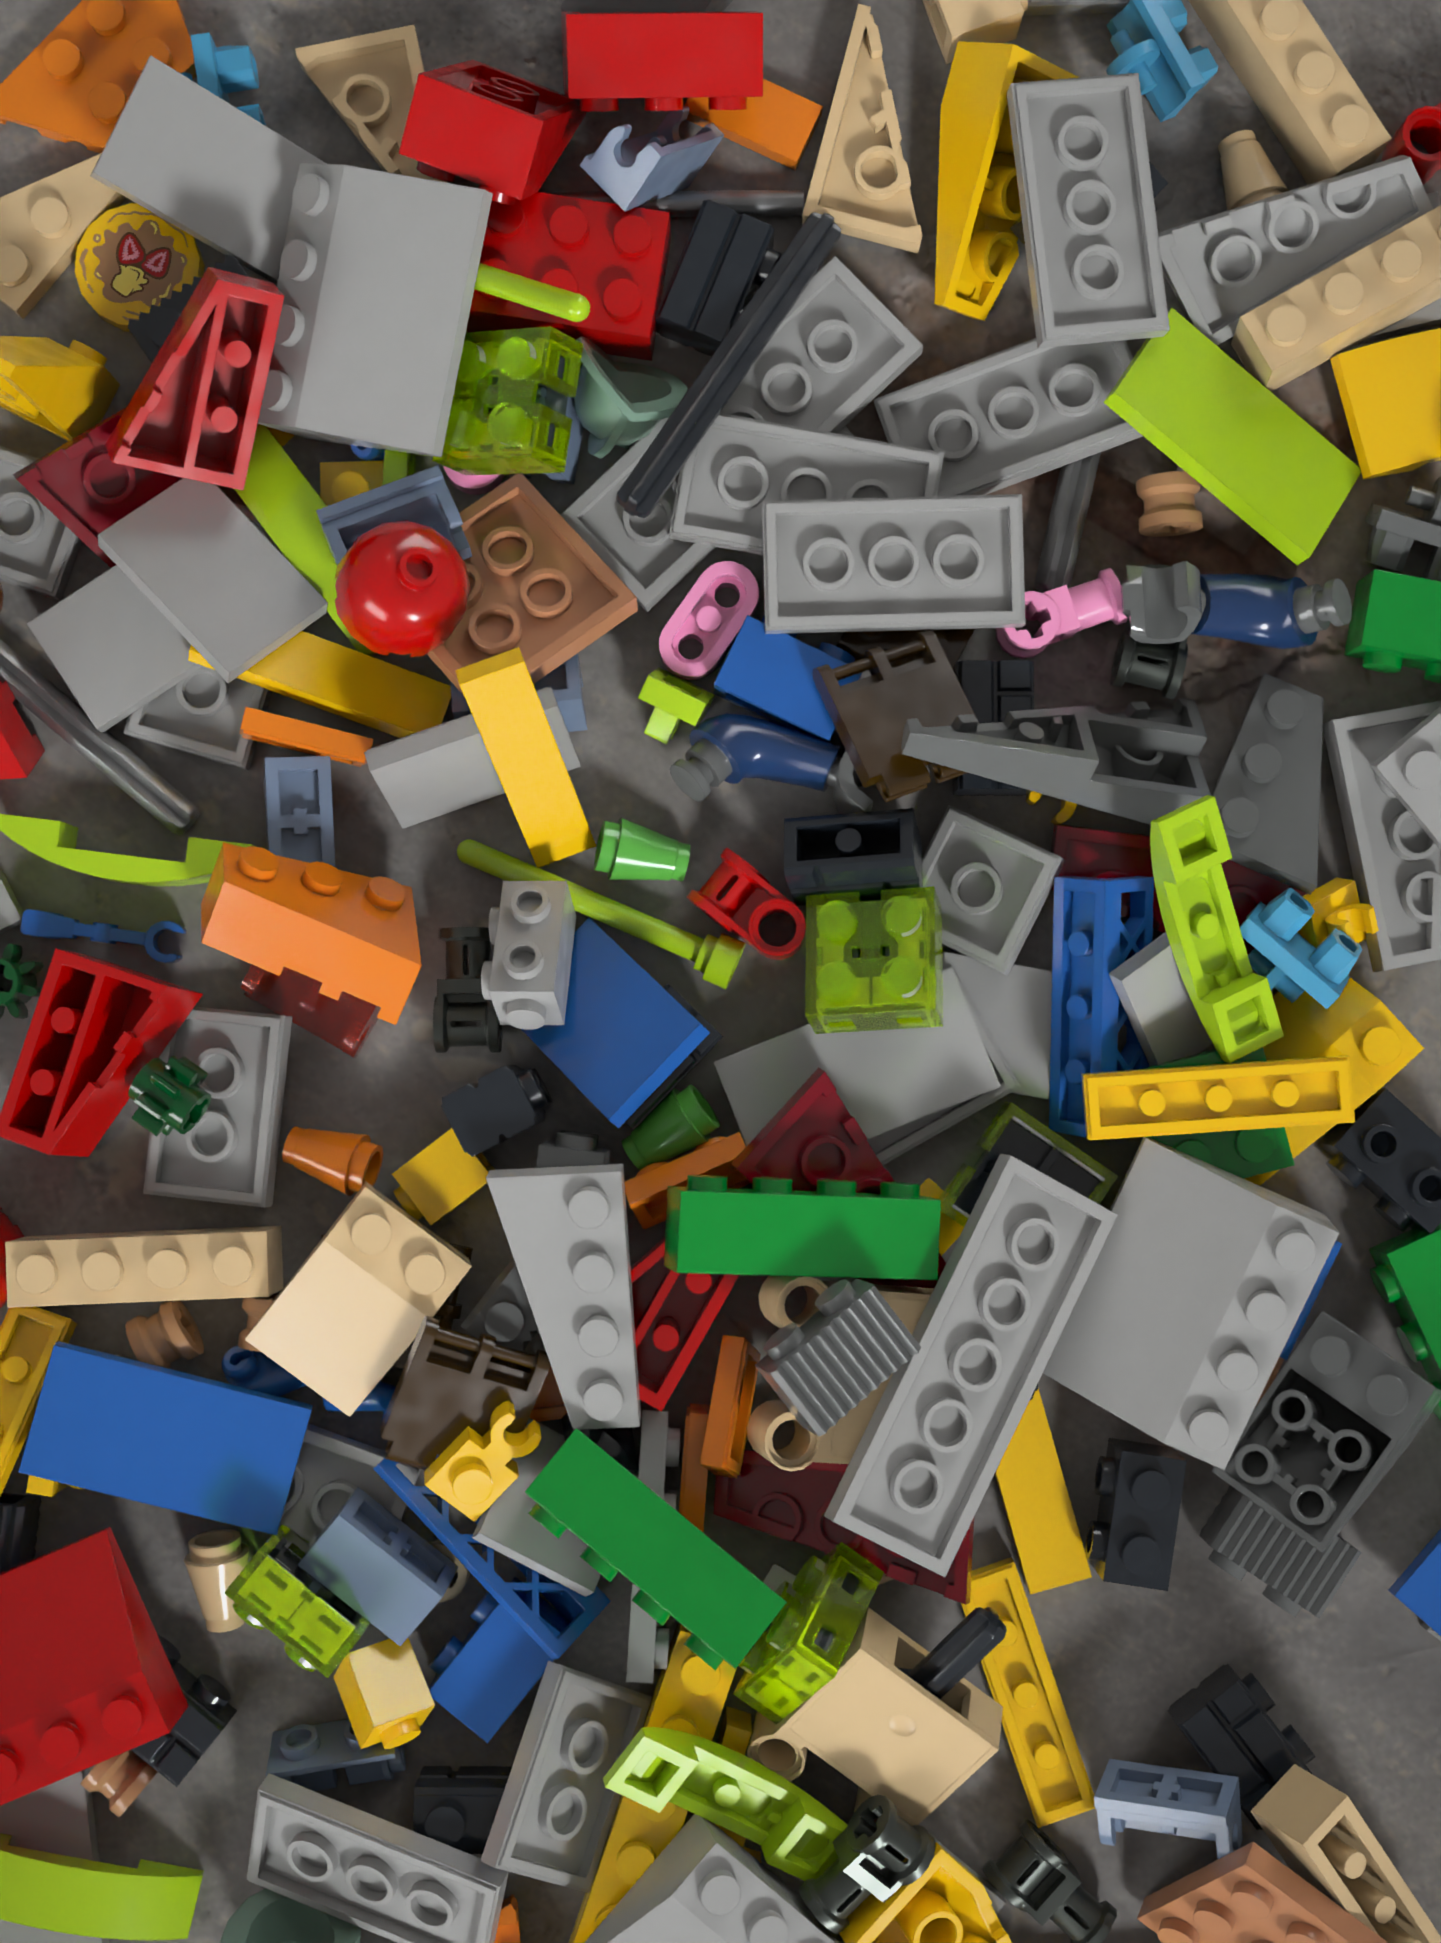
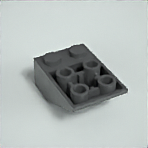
[1212,1311,1441,1553]

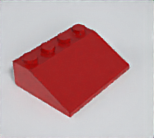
[0,1527,188,1806]

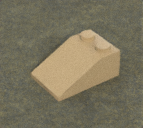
[245,1182,472,1417]

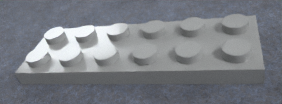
[561,256,923,612]
[824,1154,1118,1577]

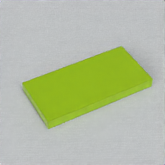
[1103,308,1361,566]

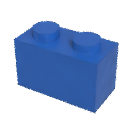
[714,615,863,742]
[429,1577,569,1743]

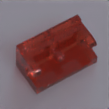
[241,965,381,1058]

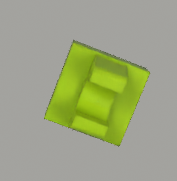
[638,667,715,744]

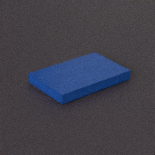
[521,918,710,1128]

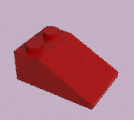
[399,59,587,205]

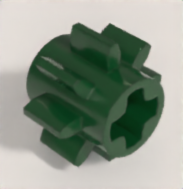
[0,943,44,1019]
[128,1055,211,1136]

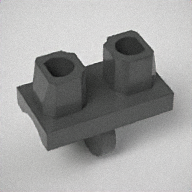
[1365,476,1441,581]

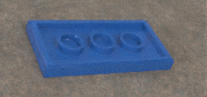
[18,1341,313,1536]

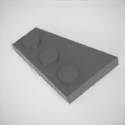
[1211,673,1324,895]

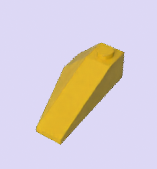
[934,41,1080,321]
[0,336,121,441]
[1244,978,1424,1186]
[838,1842,1012,1943]

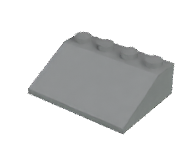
[258,163,493,457]
[1043,1137,1339,1470]
[584,1814,845,1943]

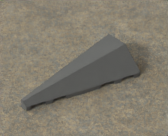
[901,698,1211,825]

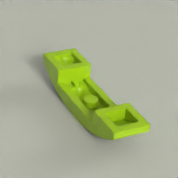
[234,424,375,656]
[1150,795,1284,1063]
[0,814,257,887]
[603,1727,848,1881]
[0,1833,204,1941]

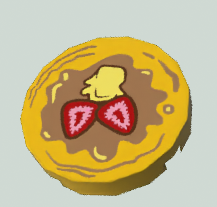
[74,203,205,332]

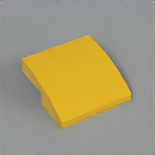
[1330,328,1441,480]

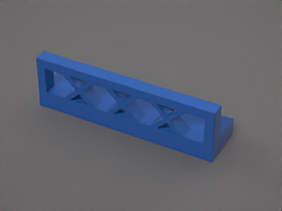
[1049,876,1154,1137]
[373,1454,611,1660]

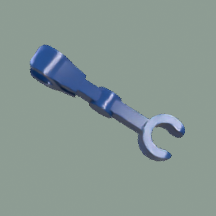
[20,909,187,963]

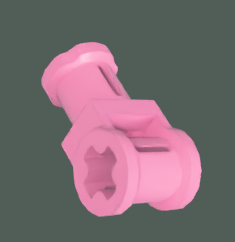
[995,568,1128,659]

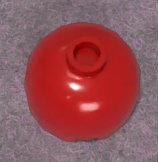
[334,520,470,658]

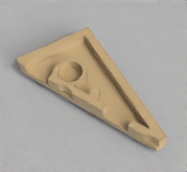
[802,4,923,254]
[295,25,448,183]
[0,153,126,320]

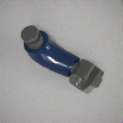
[1121,561,1352,649]
[670,713,878,814]

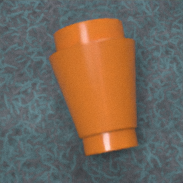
[282,1126,383,1196]

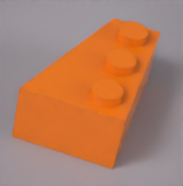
[201,842,422,1025]

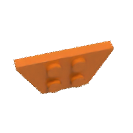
[0,0,197,153]

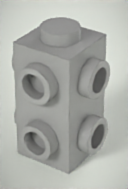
[481,881,576,1030]

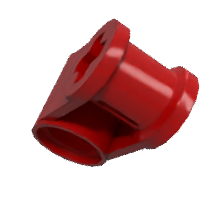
[686,848,806,960]

